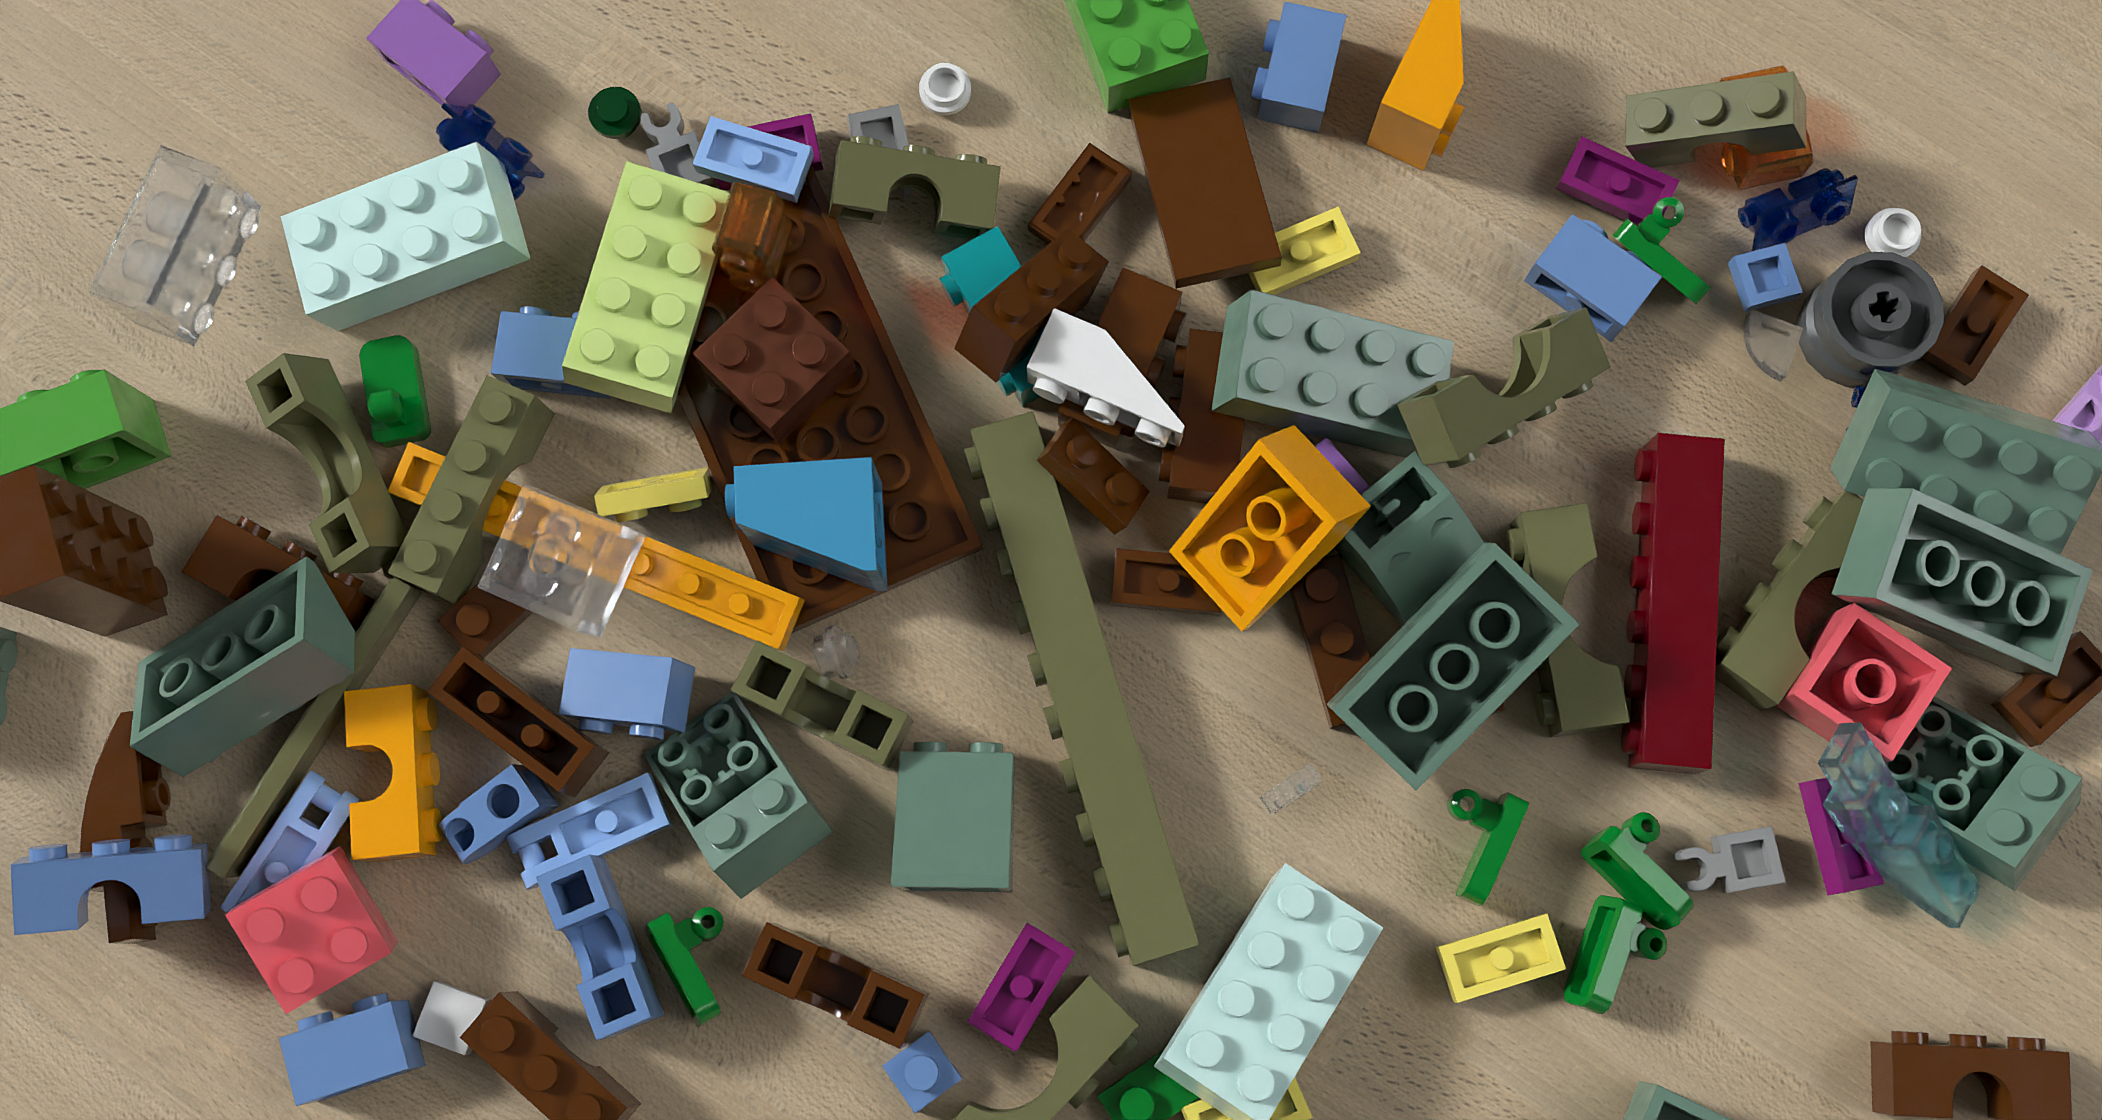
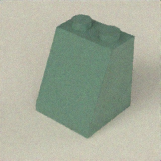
[891,742,1015,892]

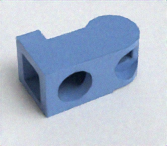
[438,764,560,864]

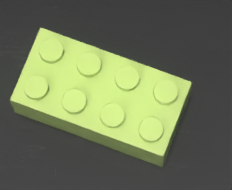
[562,161,734,414]

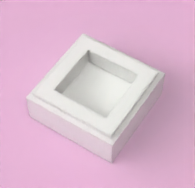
[412,981,491,1055]

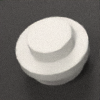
[919,63,971,116]
[1865,208,1921,258]

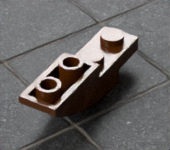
[80,711,171,944]

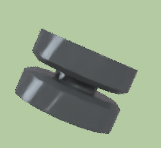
[1797,252,1944,388]

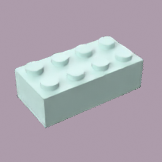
[280,142,531,331]
[1154,863,1383,1120]

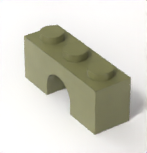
[1625,71,1806,167]
[828,136,1001,239]
[730,640,913,772]

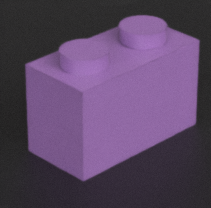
[366,0,501,120]

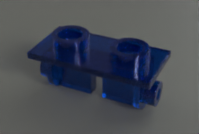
[436,103,545,201]
[1738,168,1858,251]

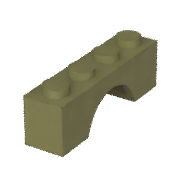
[1397,307,1611,468]
[245,353,407,573]
[388,375,555,604]
[1715,491,1864,711]
[1505,503,1630,738]
[953,976,1139,1120]

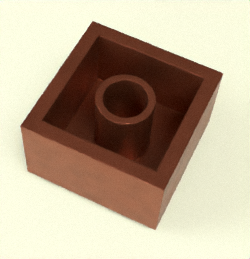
[693,277,857,445]

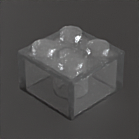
[478,483,646,637]

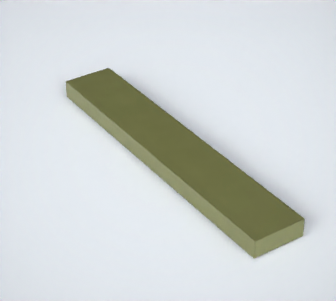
[206,577,422,878]

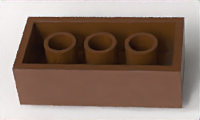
[0,465,168,637]

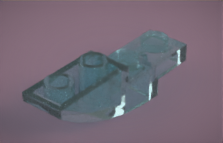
[1818,722,1980,928]

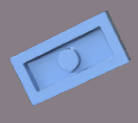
[693,116,814,203]

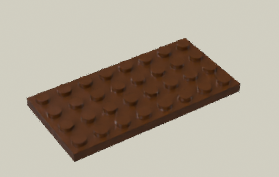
[678,166,983,634]

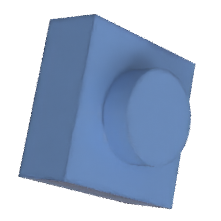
[1728,243,1803,312]
[882,1031,963,1114]

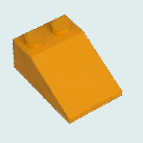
[1366,0,1465,171]
[1169,425,1371,632]

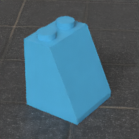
[725,457,888,591]

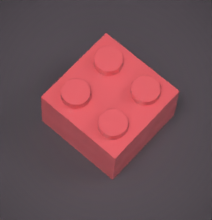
[1776,603,1952,767]
[225,846,398,1014]

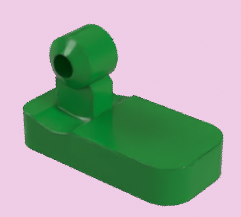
[1612,197,1711,304]
[359,335,431,448]
[1447,789,1529,906]
[1580,812,1694,930]
[1564,895,1667,1014]
[644,907,724,1028]

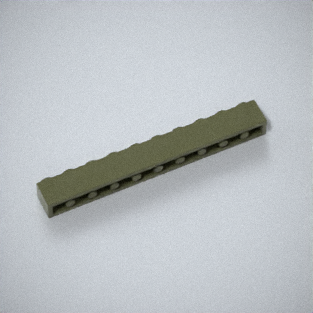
[964,411,1199,966]

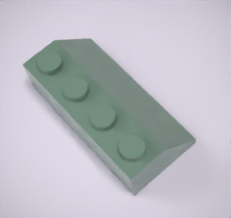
[130,556,355,777]

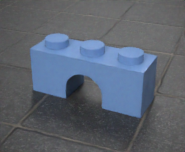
[11,834,211,935]
[536,854,665,1040]

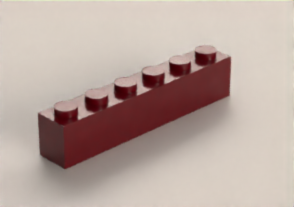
[1621,433,1725,774]

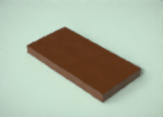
[1128,77,1282,289]

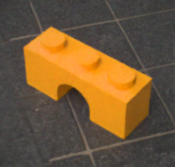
[344,684,443,863]

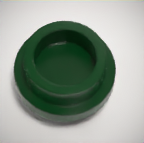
[588,87,642,139]

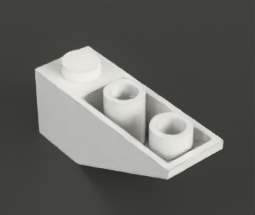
[1027,308,1185,447]

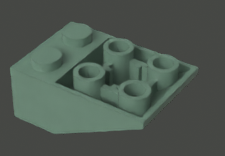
[1334,451,1484,627]
[644,692,833,899]
[1858,696,2082,891]

